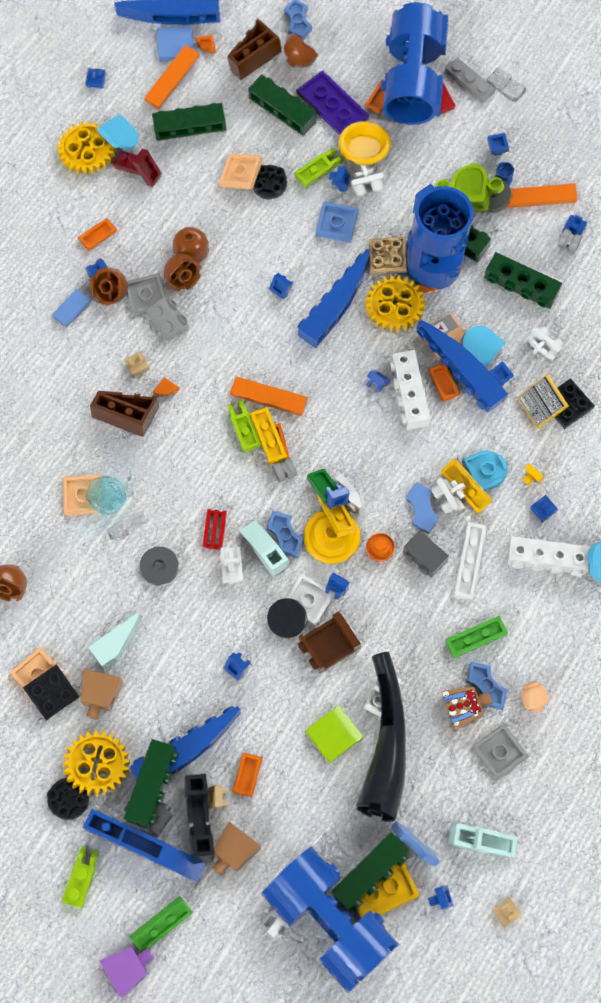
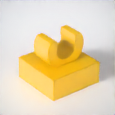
[522,463,545,486]

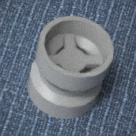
[558,229,582,253]
[272,458,297,483]

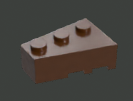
[227,19,282,80]
[90,391,159,437]

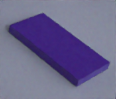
[296,70,369,136]

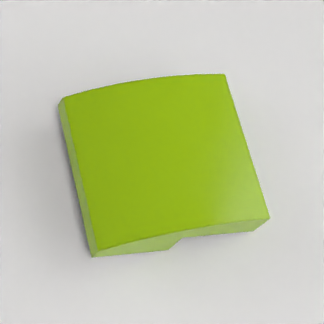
[305,706,364,764]

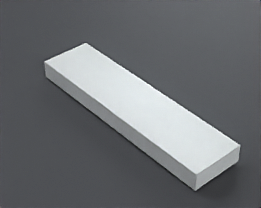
[453,522,487,601]

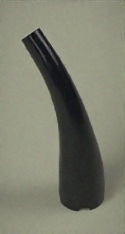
[356,651,406,822]

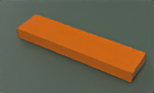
[144,44,200,110]
[506,184,578,208]
[230,376,308,416]

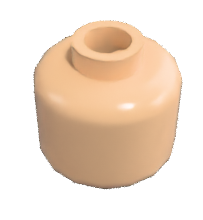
[520,681,549,713]

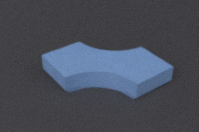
[284,0,312,40]
[406,482,439,534]
[267,511,304,558]
[467,662,507,710]
[391,821,440,867]

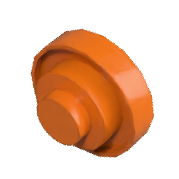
[366,533,395,562]

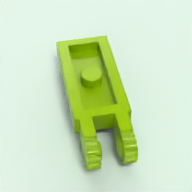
[294,148,344,188]
[227,400,262,453]
[62,846,99,909]

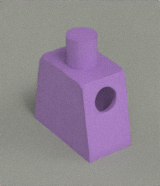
[100,947,155,998]

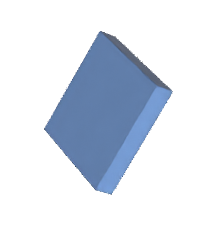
[157,26,193,61]
[316,202,359,243]

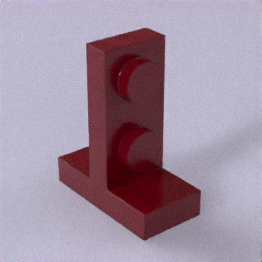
[112,148,162,187]

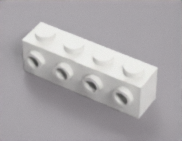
[389,350,430,430]
[507,536,590,576]

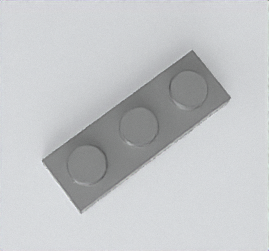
[445,57,495,103]

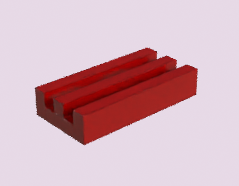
[203,509,227,550]

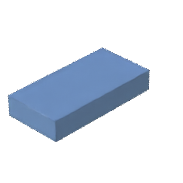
[52,289,91,328]

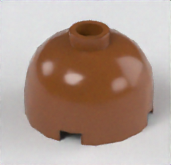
[284,33,319,68]
[173,227,209,263]
[164,254,201,292]
[90,267,128,305]
[0,564,27,602]

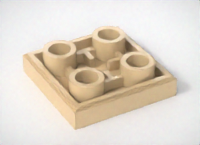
[369,237,407,275]

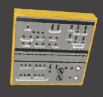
[517,375,569,428]

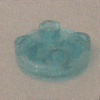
[86,476,126,516]

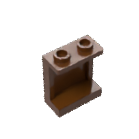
[298,611,361,674]

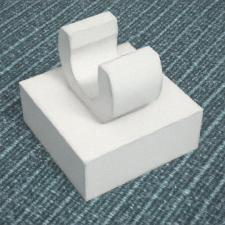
[260,910,289,938]

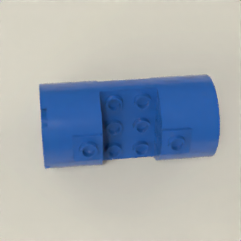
[381,3,448,125]
[406,184,474,290]
[261,847,399,993]

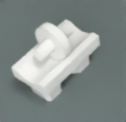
[349,165,384,197]
[527,327,563,362]
[431,478,466,514]
[221,546,243,583]

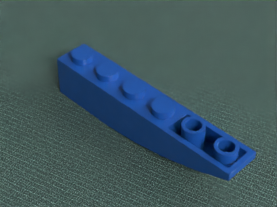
[114,0,220,25]
[297,249,370,348]
[416,320,508,413]
[130,706,241,779]
[82,809,207,883]

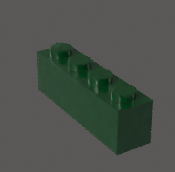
[248,74,317,136]
[152,103,227,141]
[123,739,179,829]
[331,832,409,913]

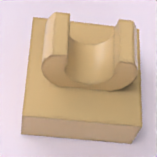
[124,352,150,377]
[208,785,229,809]
[492,897,522,928]

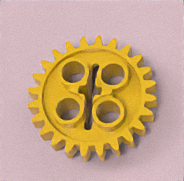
[57,121,116,176]
[365,275,425,333]
[63,730,130,797]

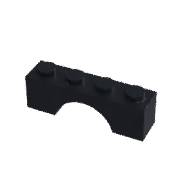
[184,774,215,864]

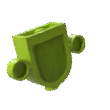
[435,163,504,212]

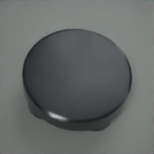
[253,165,287,199]
[267,598,307,638]
[47,778,89,820]

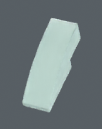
[447,823,517,858]

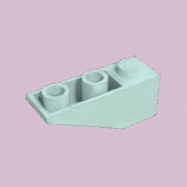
[239,520,289,577]
[88,613,141,671]

